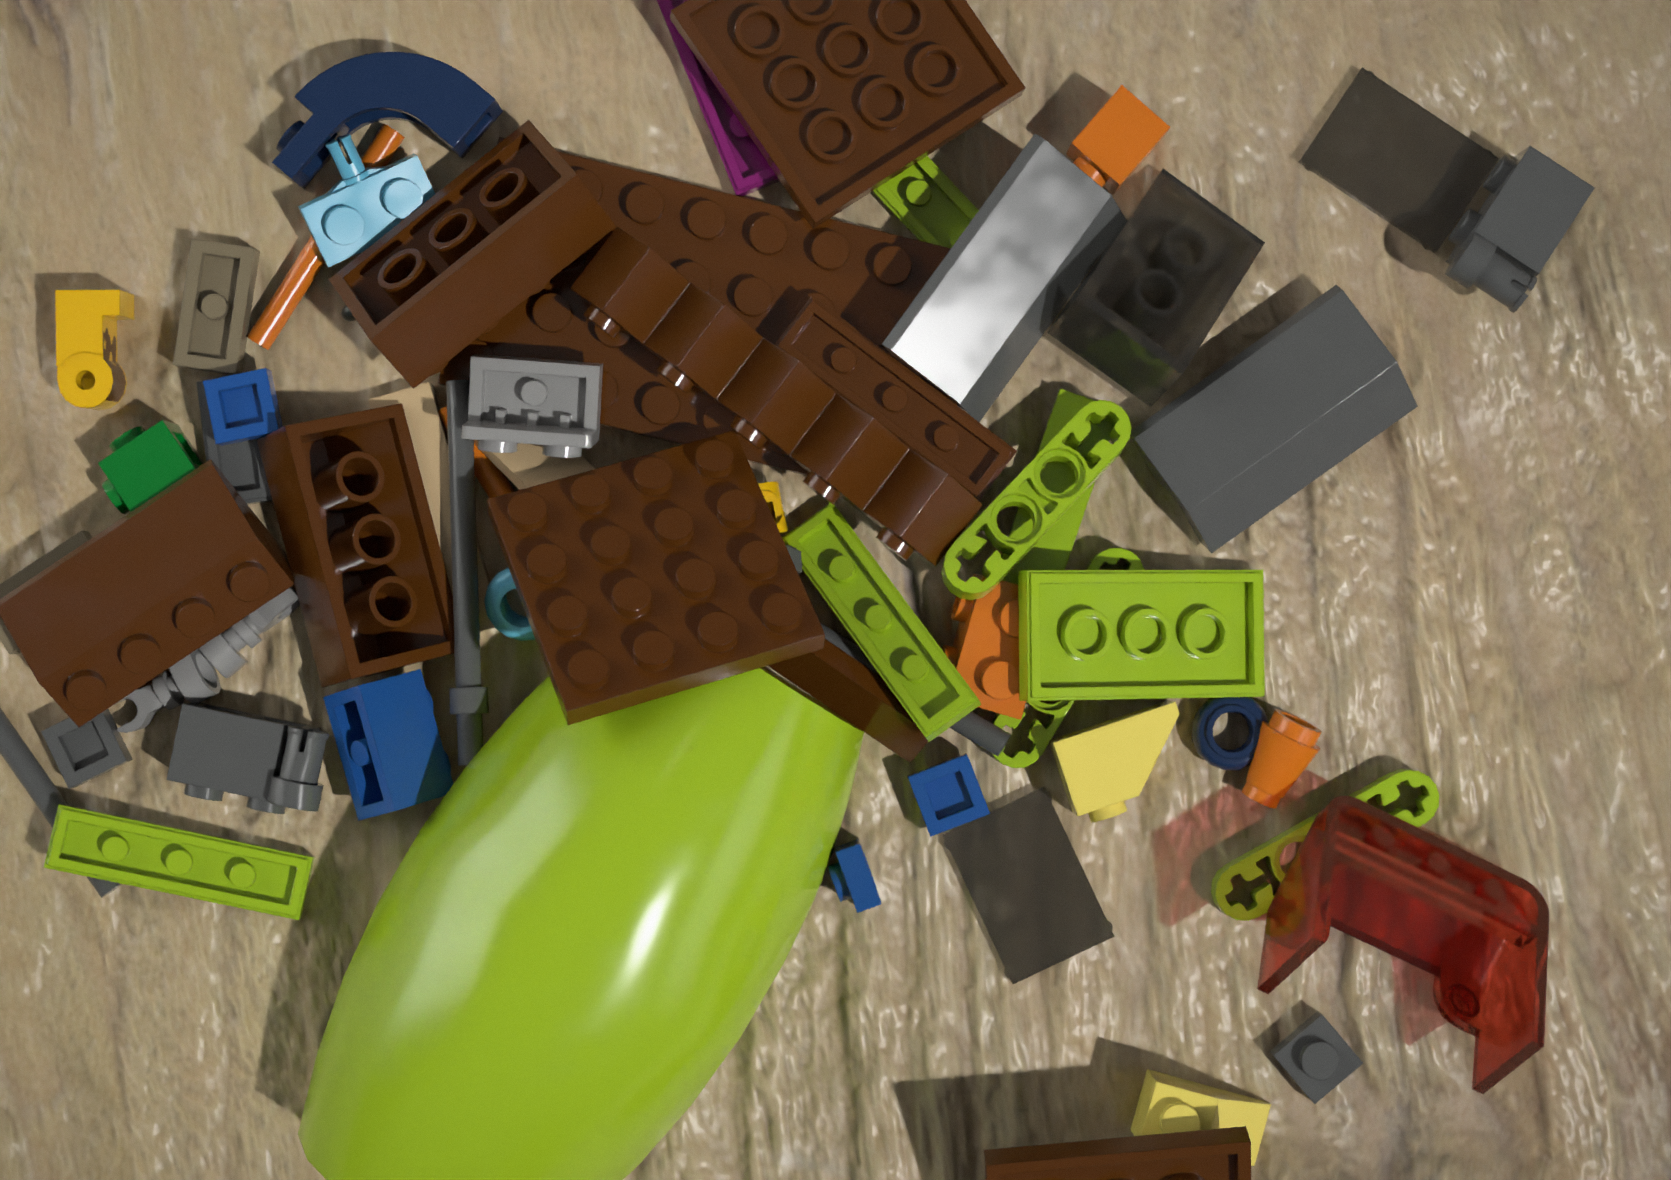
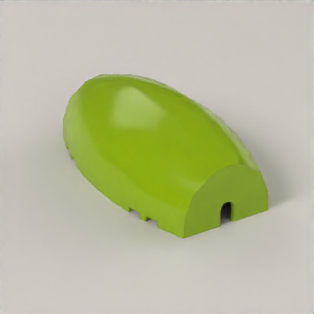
[298,667,864,1180]

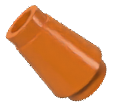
[1242,709,1322,809]

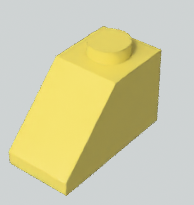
[1049,700,1180,822]
[1131,1069,1271,1166]

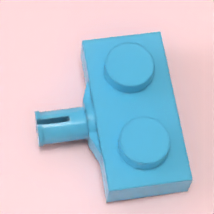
[298,134,435,267]

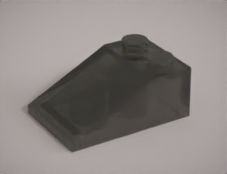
[1047,168,1265,407]

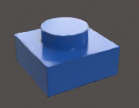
[203,368,283,446]
[907,753,990,837]
[828,838,882,913]

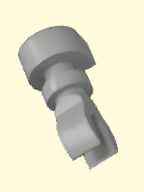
[198,587,300,678]
[114,649,221,733]

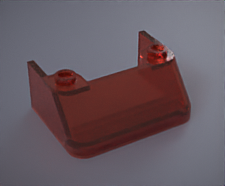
[1257,796,1549,1094]

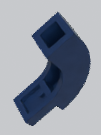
[272,52,503,189]

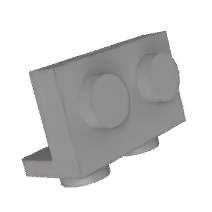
[461,354,603,458]

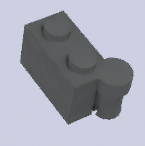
[1445,146,1595,313]
[166,703,329,814]

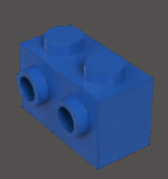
[323,669,453,821]

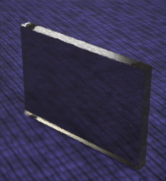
[1298,67,1499,253]
[942,786,1115,984]

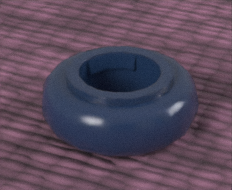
[1192,697,1269,770]

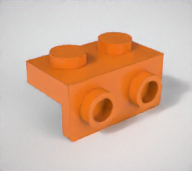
[942,574,1026,720]

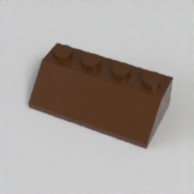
[329,120,617,389]
[257,403,455,688]
[0,459,294,727]

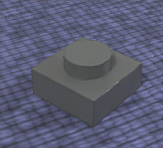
[41,709,133,789]
[1269,1011,1363,1104]

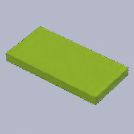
[1018,570,1265,701]

